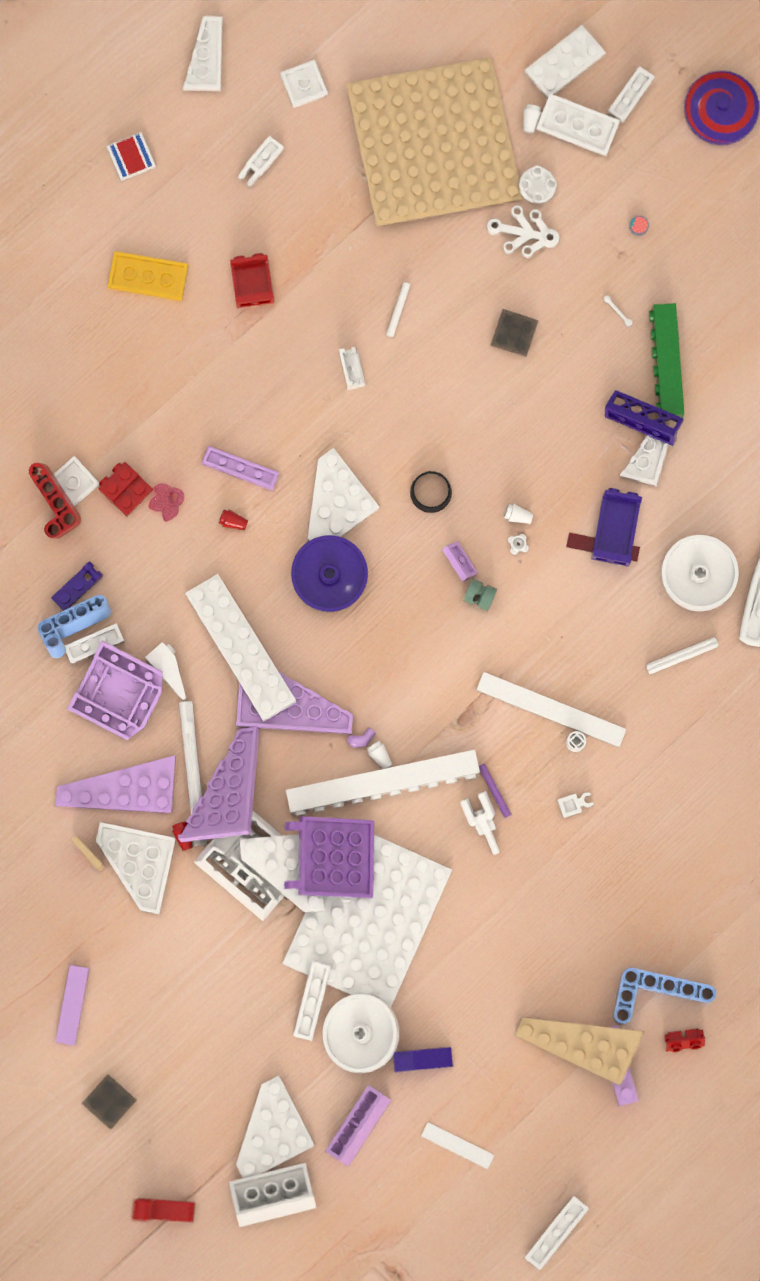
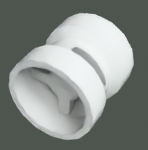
[566,731,586,752]

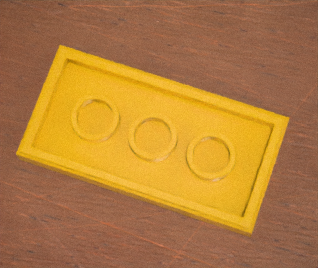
[107,251,189,301]

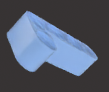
[38,595,111,658]

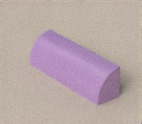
[325,1085,391,1166]

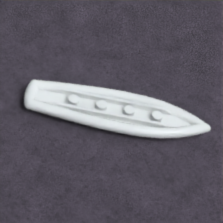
[739,558,760,647]

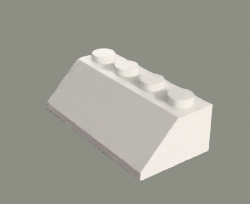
[229,1163,316,1227]

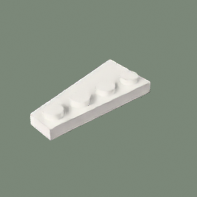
[183,16,222,91]

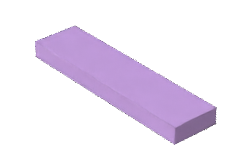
[202,446,280,491]
[56,965,89,1046]

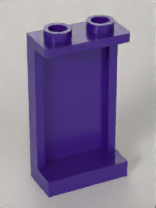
[591,488,642,567]

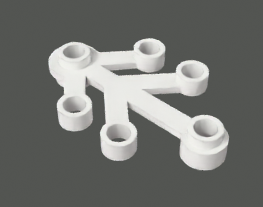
[487,206,559,258]

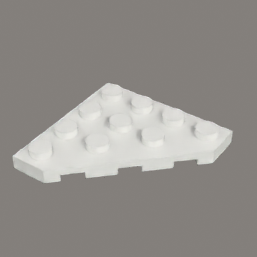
[308,448,380,541]
[96,822,176,914]
[239,834,324,912]
[236,1076,315,1178]

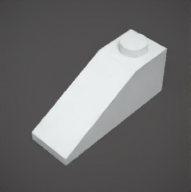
[145,642,187,702]

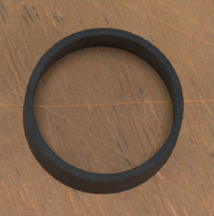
[410,471,452,513]

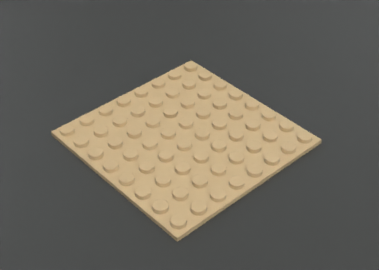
[346,57,523,226]

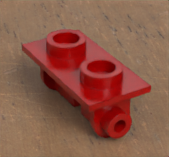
[664,1028,705,1052]

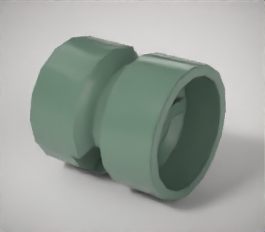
[463,578,497,612]

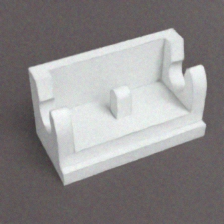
[339,347,366,390]

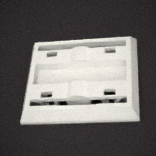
[194,811,284,921]

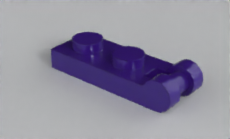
[51,561,103,611]

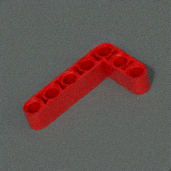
[132,1198,195,1222]

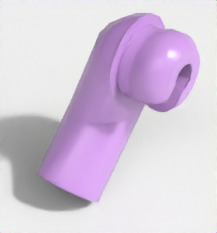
[347,728,376,748]

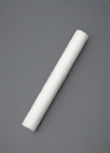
[386,282,410,338]

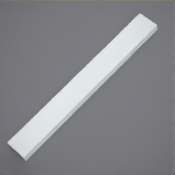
[477,672,627,748]

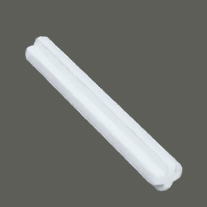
[646,637,718,674]

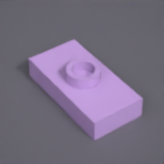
[442,541,478,582]

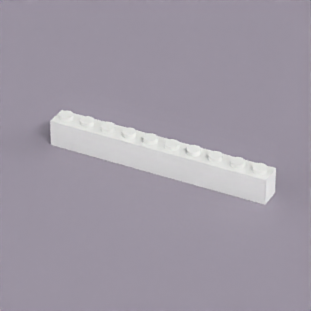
[286,750,480,817]

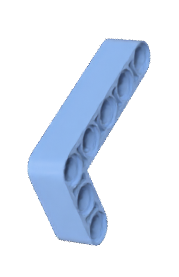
[613,968,716,1024]

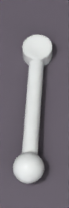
[604,295,632,327]

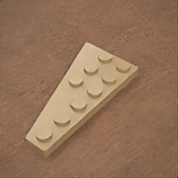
[515,1017,644,1085]

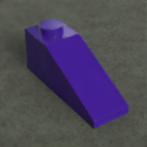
[393,1047,453,1072]

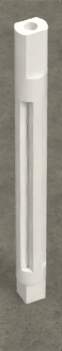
[179,701,207,846]

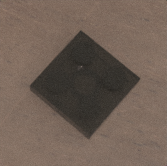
[491,309,539,357]
[81,1074,137,1130]

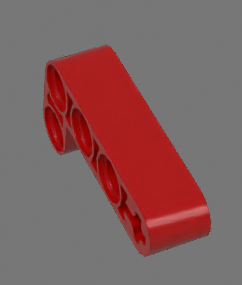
[29,463,81,538]

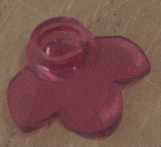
[148,483,185,522]

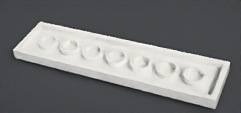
[185,574,296,722]

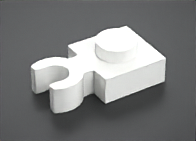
[557,792,594,819]

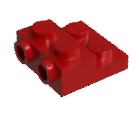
[98,462,153,517]

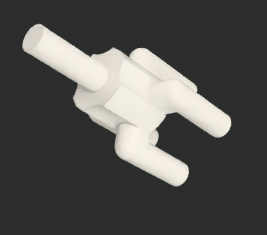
[460,791,500,855]

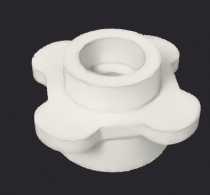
[508,534,529,555]

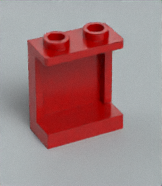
[230,253,274,308]

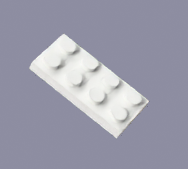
[524,25,606,100]
[536,94,620,156]

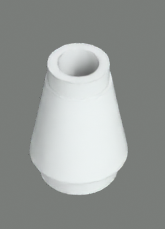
[523,105,542,133]
[504,503,533,524]
[367,740,393,769]

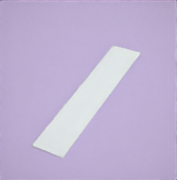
[421,1122,494,1169]

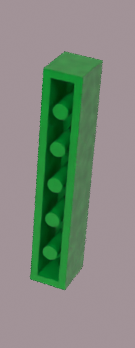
[649,303,685,418]

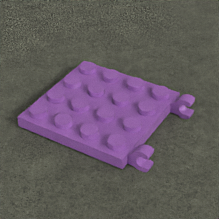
[284,816,374,898]

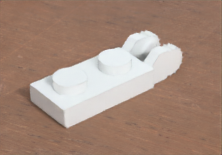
[238,136,284,187]

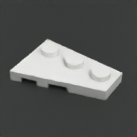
[620,435,669,486]

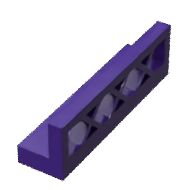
[605,390,684,446]

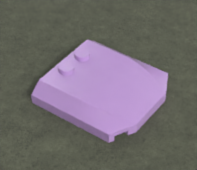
[67,640,163,740]

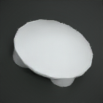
[519,166,557,204]

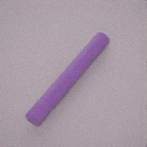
[479,763,512,818]

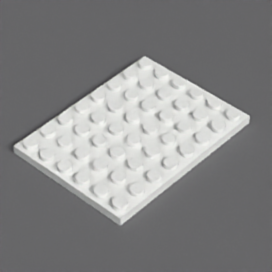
[282,835,452,1008]

